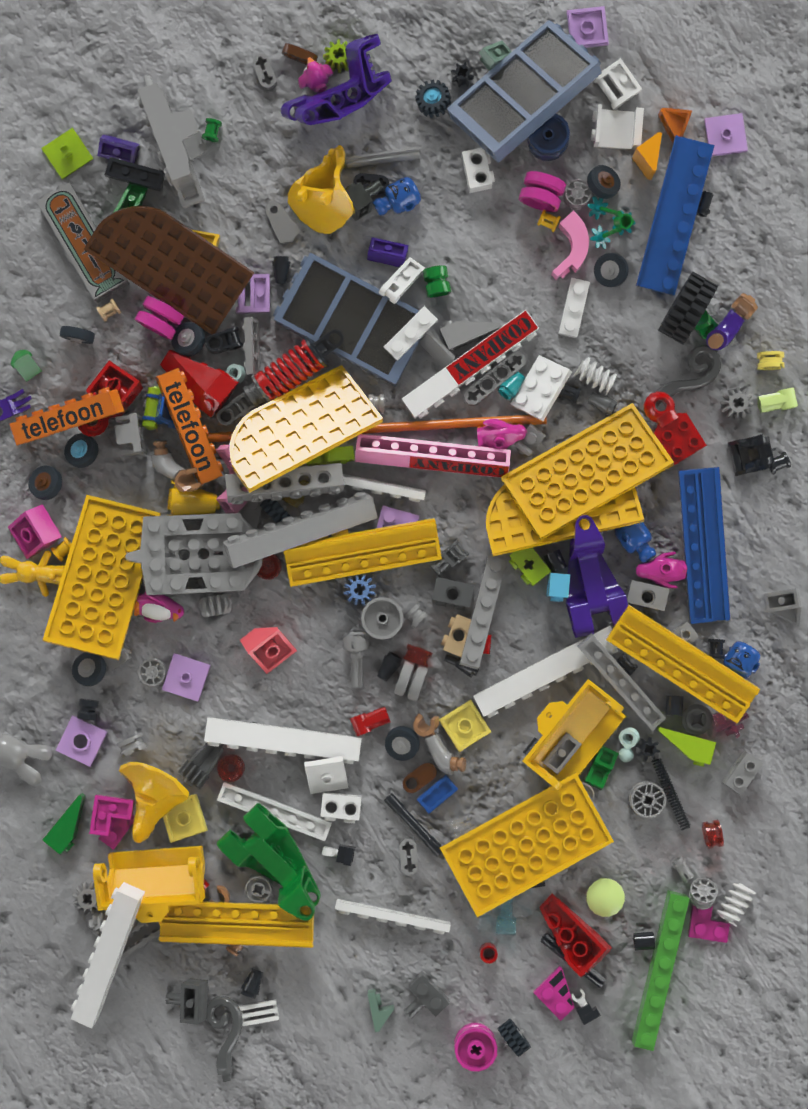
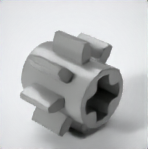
[88,911,108,936]

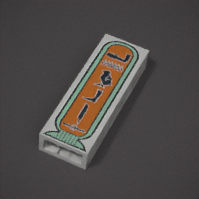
[37,182,130,303]

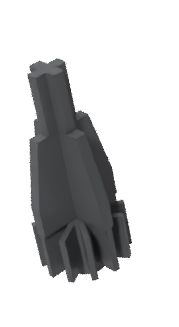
[178,742,224,789]

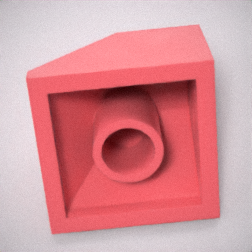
[240,627,297,674]

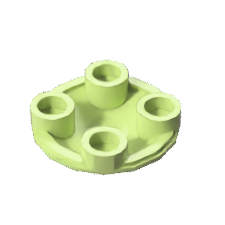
[586,878,625,917]

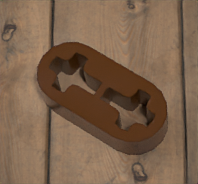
[281,43,318,65]

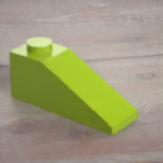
[657,726,716,767]

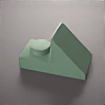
[479,40,512,71]
[367,989,394,1032]

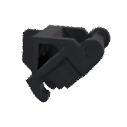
[728,434,776,476]

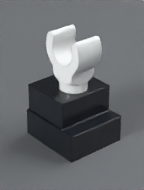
[322,844,356,866]
[571,988,601,1025]

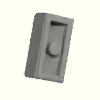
[419,330,455,369]
[543,732,582,775]

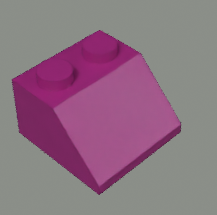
[8,504,62,559]

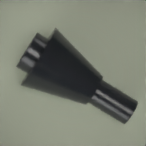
[444,654,480,678]

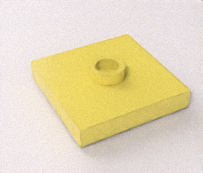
[439,699,491,752]
[163,794,208,843]

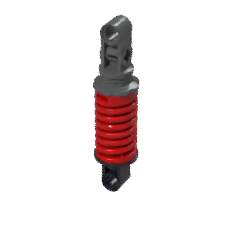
[217,329,344,425]

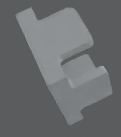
[115,413,147,457]

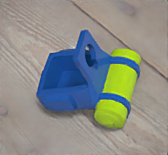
[142,386,176,430]

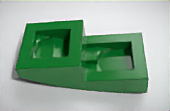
[584,746,619,790]

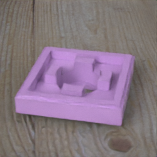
[56,715,108,767]

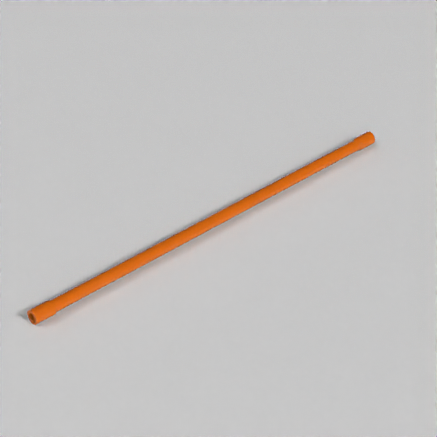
[207,414,547,443]

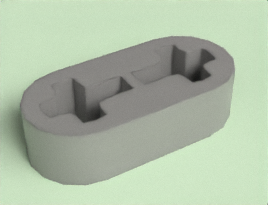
[253,53,277,91]
[399,838,419,875]

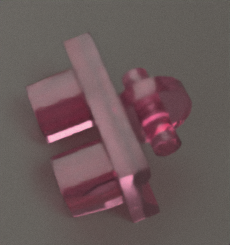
[712,712,749,738]

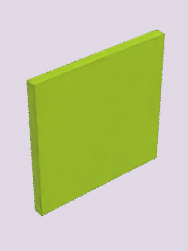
[41,127,94,180]

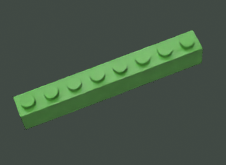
[632,890,690,1051]

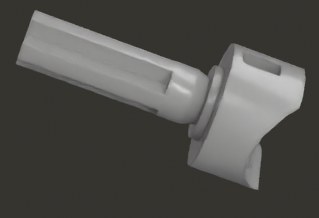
[343,632,369,687]

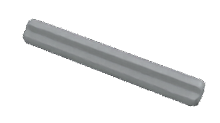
[345,147,420,169]

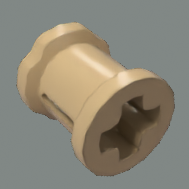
[96,298,121,322]

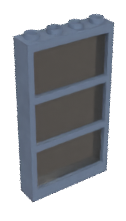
[446,20,602,163]
[273,253,423,387]

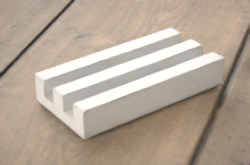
[239,999,279,1026]

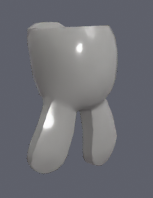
[0,734,53,786]

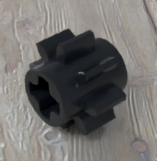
[451,62,474,88]
[635,737,660,761]

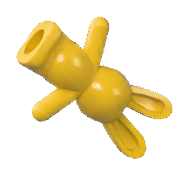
[0,550,65,597]

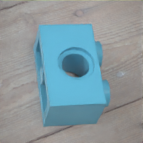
[546,573,570,602]

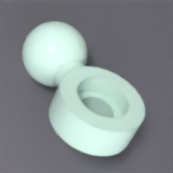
[226,364,246,395]
[618,727,640,762]

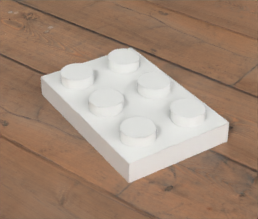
[510,355,572,421]

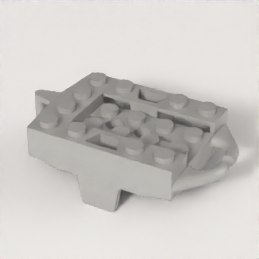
[136,75,207,208]
[125,513,263,596]

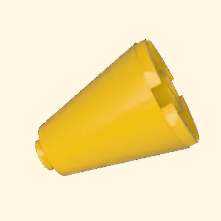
[167,480,220,516]

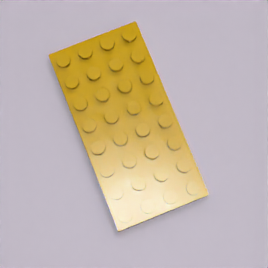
[501,403,674,540]
[43,495,161,660]
[439,772,614,917]

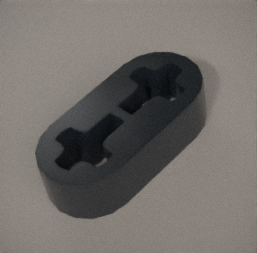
[353,173,389,194]

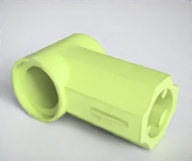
[757,388,798,413]

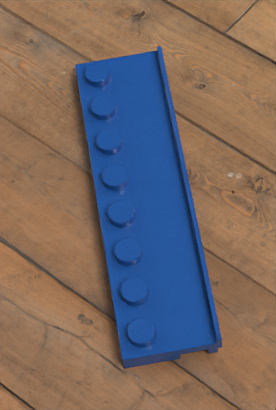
[636,135,715,296]
[678,467,730,624]

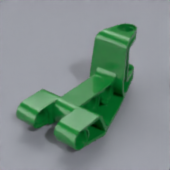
[216,803,321,921]

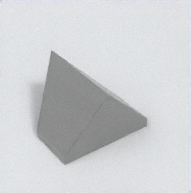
[764,588,802,626]

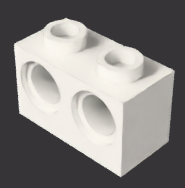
[461,148,495,193]
[320,792,362,823]

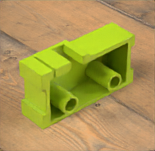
[307,445,355,466]

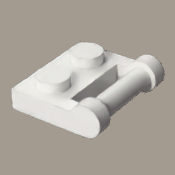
[594,58,642,110]

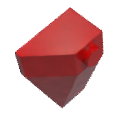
[160,350,239,417]
[539,893,612,977]

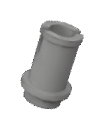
[672,856,694,882]

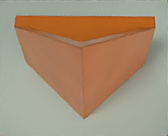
[658,108,692,143]

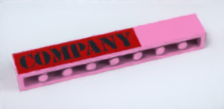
[355,434,511,478]

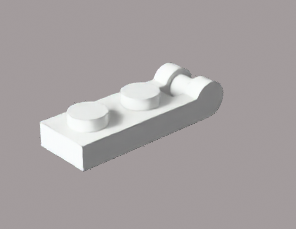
[379,257,425,304]

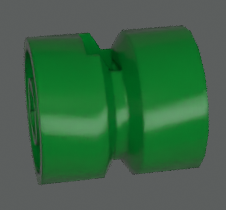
[423,265,451,298]

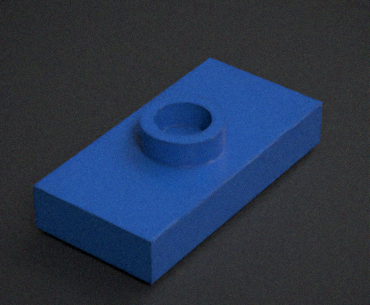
[417,774,458,814]

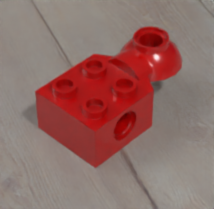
[78,360,143,436]
[644,391,707,467]

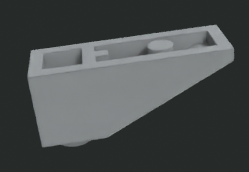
[439,321,502,352]

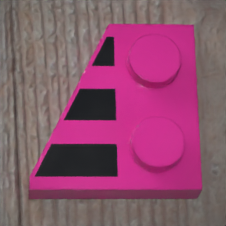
[533,966,575,1021]

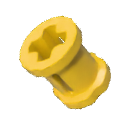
[537,209,561,233]
[50,536,72,562]

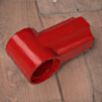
[350,707,391,737]

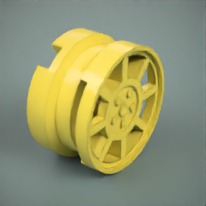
[757,351,785,370]

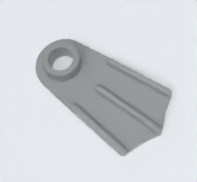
[265,201,300,244]

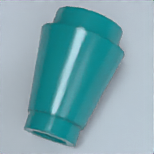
[498,372,525,400]

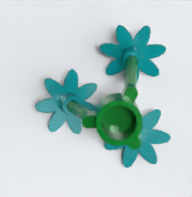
[587,196,636,249]

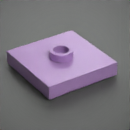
[566,6,609,48]
[704,113,748,157]
[162,653,211,702]

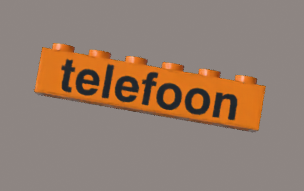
[155,368,224,484]
[10,387,124,446]

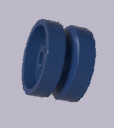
[527,113,570,161]

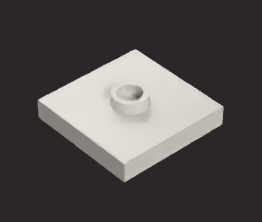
[304,756,348,794]

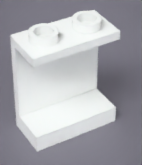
[591,104,644,150]

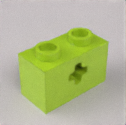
[508,548,551,586]

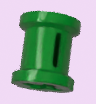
[201,118,222,142]

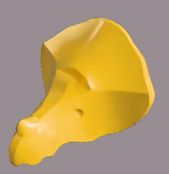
[288,145,355,234]
[119,762,189,843]

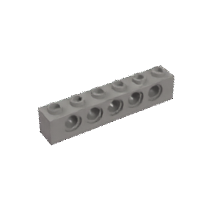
[225,463,344,504]

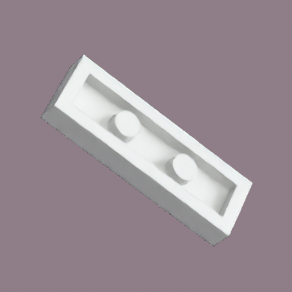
[558,278,590,338]
[384,306,438,361]

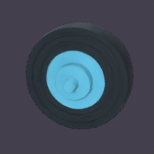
[64,433,99,468]

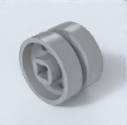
[394,660,428,701]
[628,781,666,818]

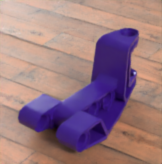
[281,34,392,125]
[566,515,628,638]

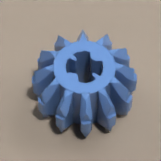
[344,574,376,606]

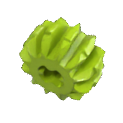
[323,39,348,73]

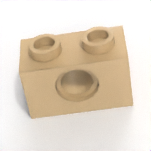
[441,614,471,657]

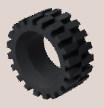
[658,272,718,345]

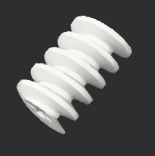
[573,357,617,396]
[716,883,756,927]

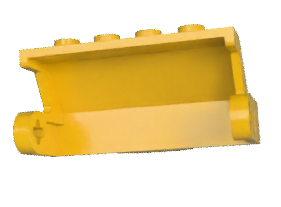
[522,679,627,790]
[93,846,205,923]

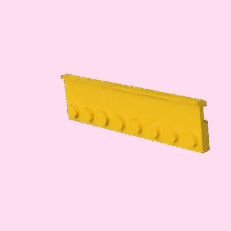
[284,518,442,587]
[606,605,760,723]
[159,901,314,948]

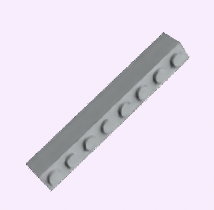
[223,492,378,568]

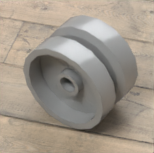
[361,597,404,640]

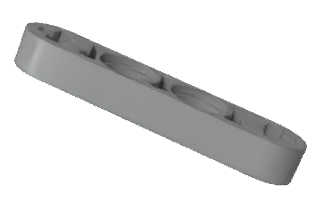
[464,352,526,406]

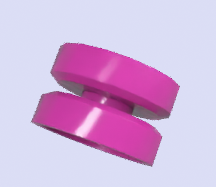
[519,171,566,212]
[134,296,184,340]
[454,1023,497,1072]

